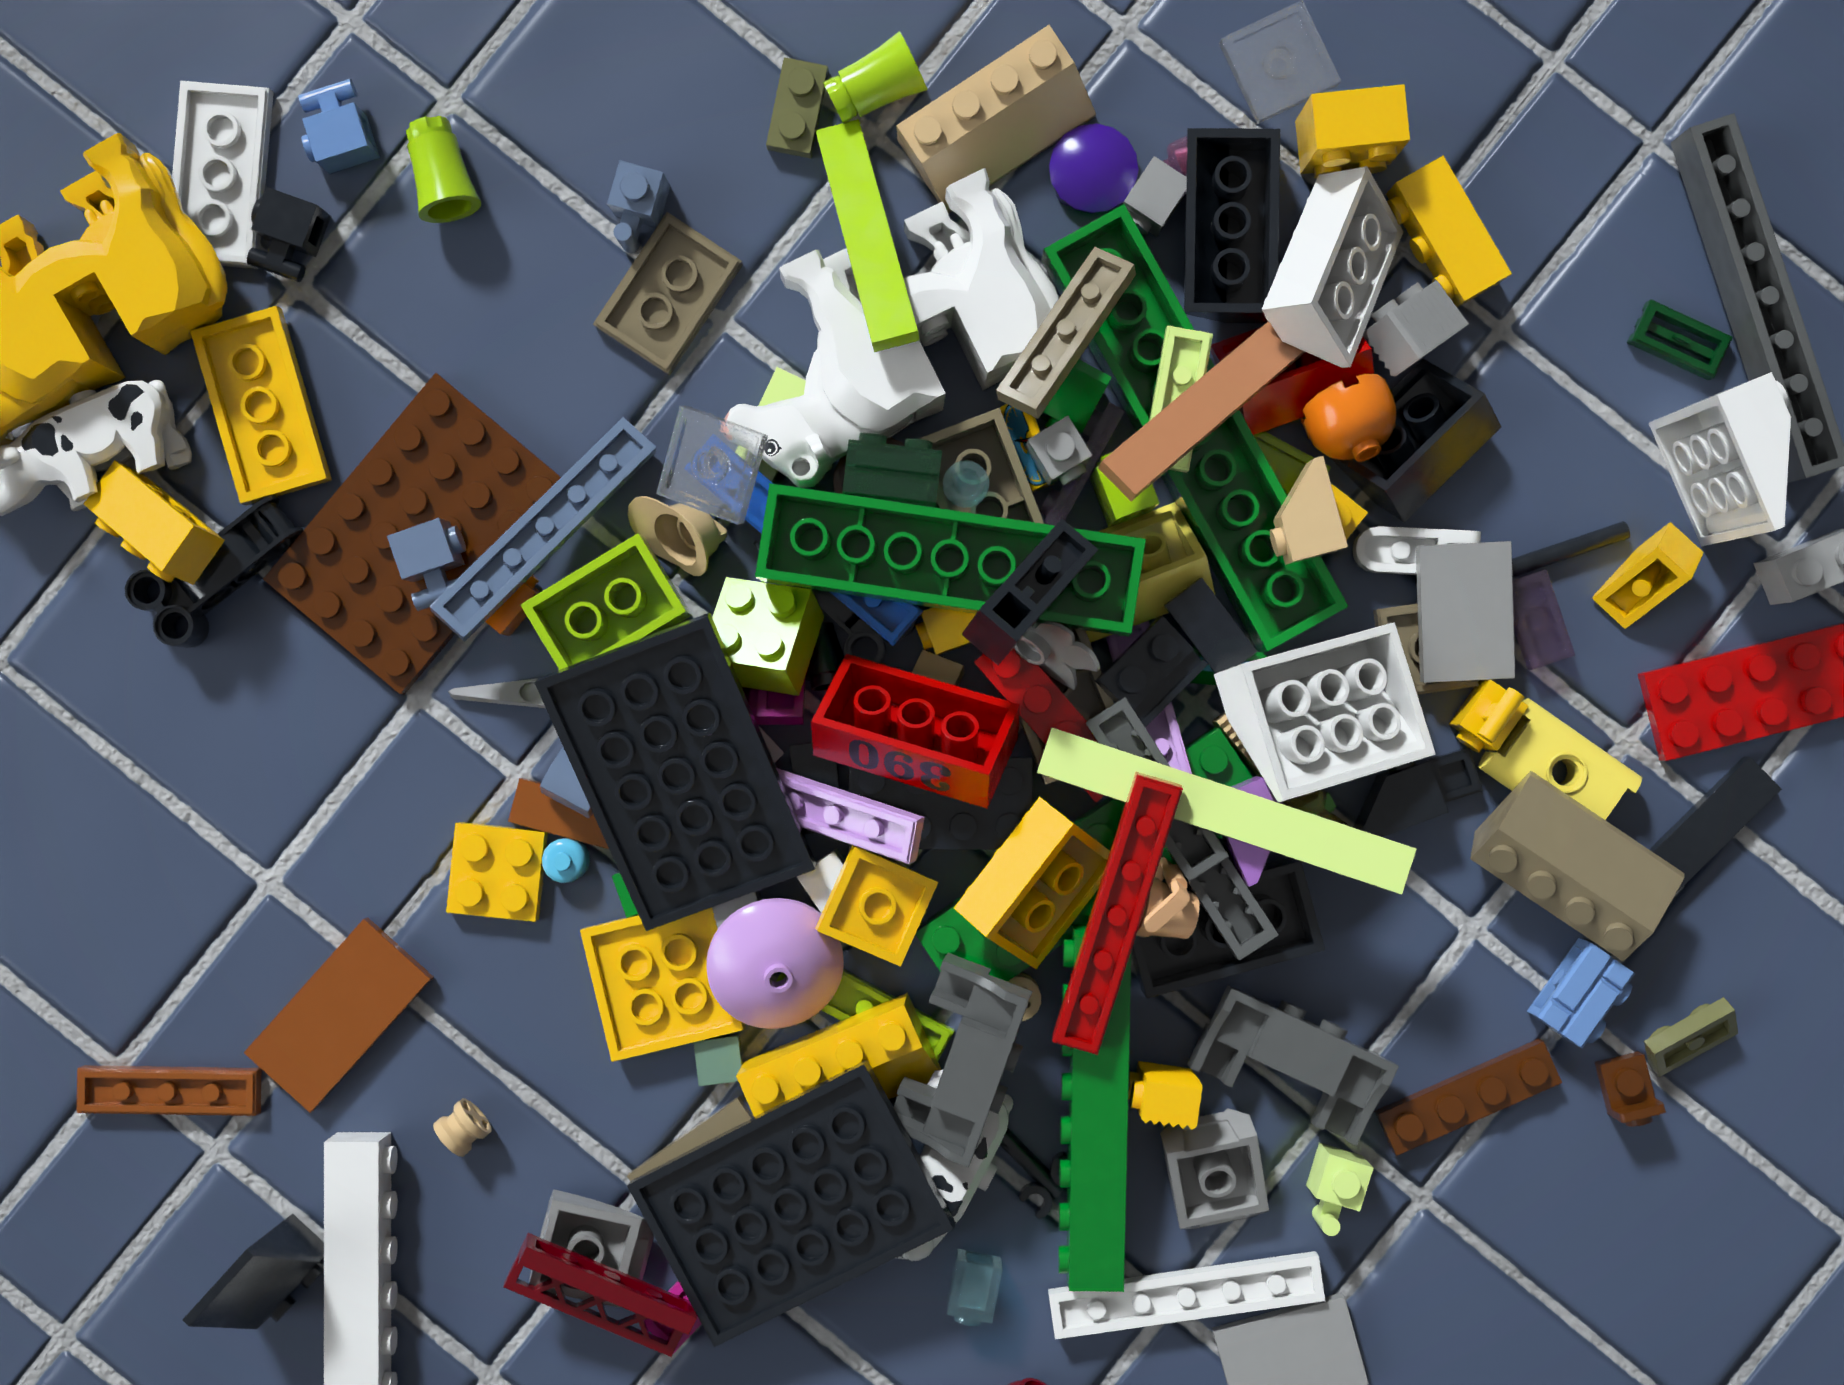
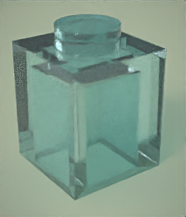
[947,1249,1003,1326]

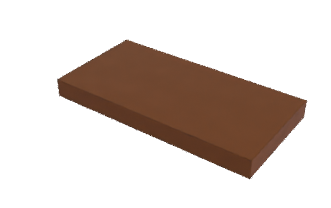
[244,917,434,1113]

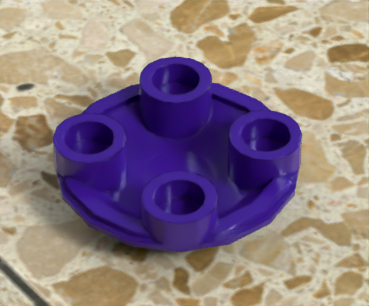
[1049,123,1139,213]

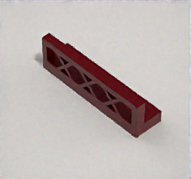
[503,1233,697,1357]

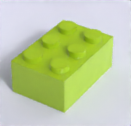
[520,533,692,670]

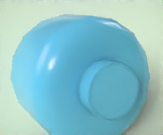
[542,837,590,883]

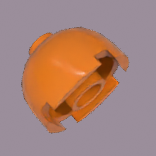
[1301,374,1396,462]

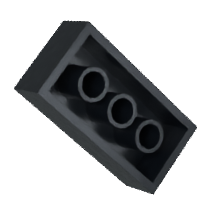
[849,757,1033,850]
[1131,857,1325,998]

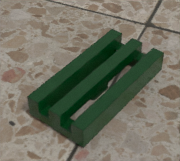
[1627,299,1733,380]

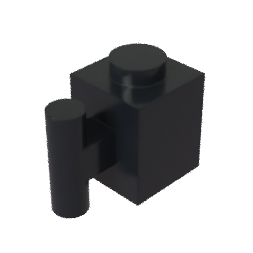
[247,187,331,282]

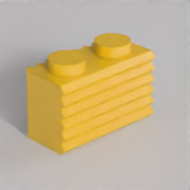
[1128,1061,1202,1130]

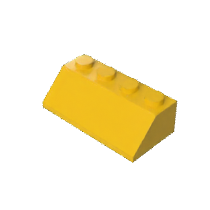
[736,993,942,1117]

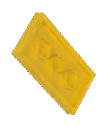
[190,306,332,506]

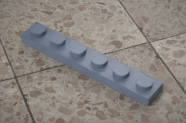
[429,417,656,642]

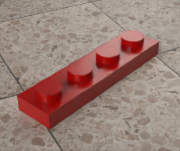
[974,648,1104,802]

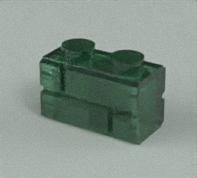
[842,433,942,508]

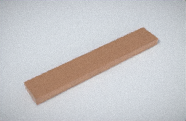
[1098,322,1306,501]

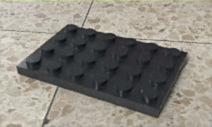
[534,612,817,931]
[627,1060,956,1347]

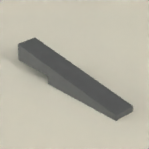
[1085,697,1279,960]

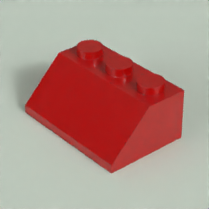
[1211,327,1374,435]

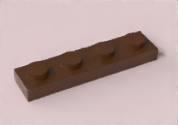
[1374,1038,1562,1156]

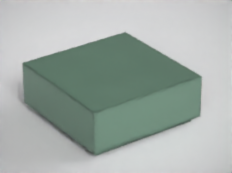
[693,1034,743,1086]

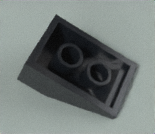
[183,1213,324,1329]

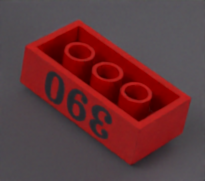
[811,654,1020,809]

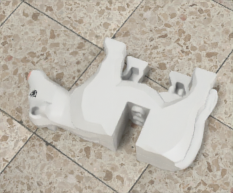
[723,168,1059,488]

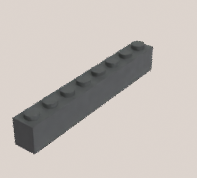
[1671,113,1844,483]

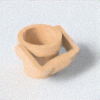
[1136,857,1200,939]

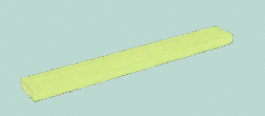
[1037,728,1417,894]

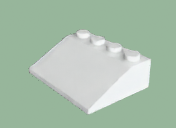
[1648,372,1791,547]
[1214,622,1436,802]

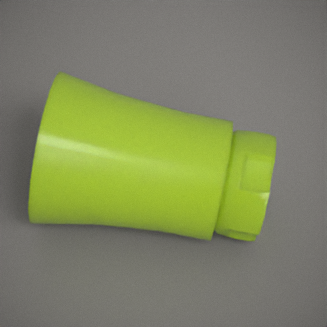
[823,31,928,123]
[406,116,481,223]

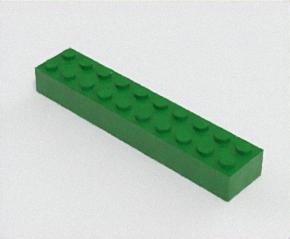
[1041,204,1349,652]

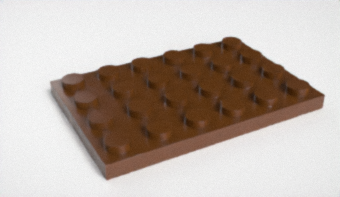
[263,373,561,694]

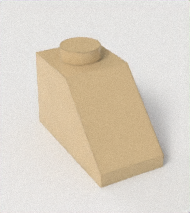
[1270,456,1348,565]

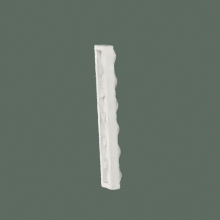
[1048,1251,1325,1339]

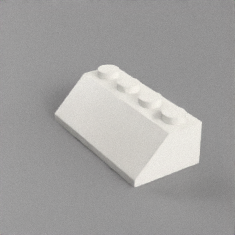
[1262,166,1403,368]

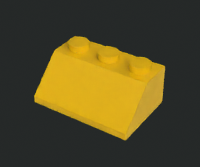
[954,797,1110,969]

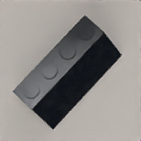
[1184,128,1280,323]

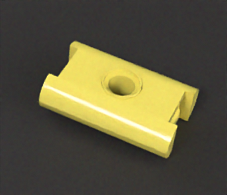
[1478,698,1642,820]

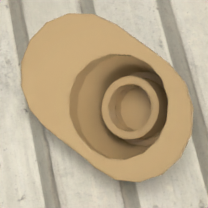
[628,496,727,576]

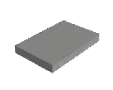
[1416,541,1515,683]
[1212,1292,1369,1385]

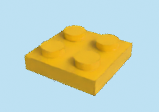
[446,822,548,922]
[815,845,938,967]

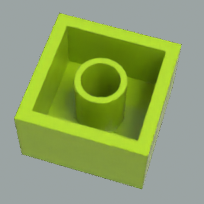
[712,577,824,696]

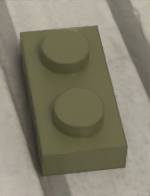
[766,57,829,159]
[1644,997,1738,1077]

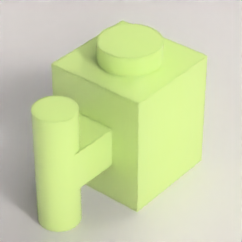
[1306,1142,1373,1236]

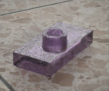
[1512,569,1575,670]

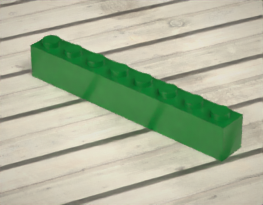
[1058,924,1132,1292]

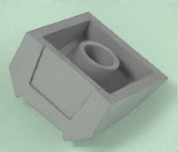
[1160,1108,1269,1230]
[529,1189,654,1307]

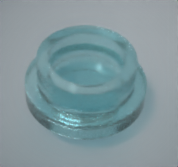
[943,461,989,508]

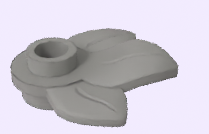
[1014,621,1100,690]

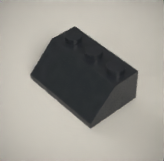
[1331,359,1501,523]

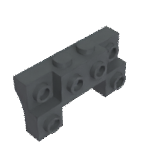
[893,953,1033,1168]
[1187,985,1399,1146]

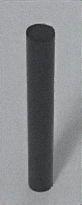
[1512,521,1630,577]

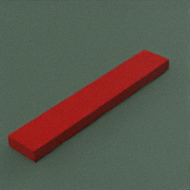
[1052,772,1183,1055]

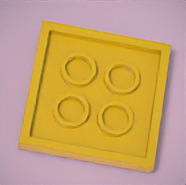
[580,907,745,1062]

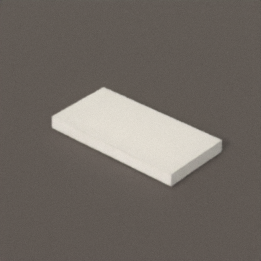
[172,81,274,269]

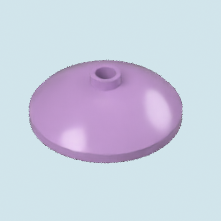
[706,898,844,1029]

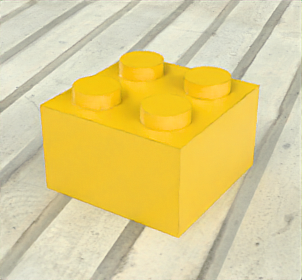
[1295,84,1410,179]

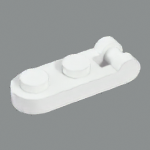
[1352,526,1481,575]

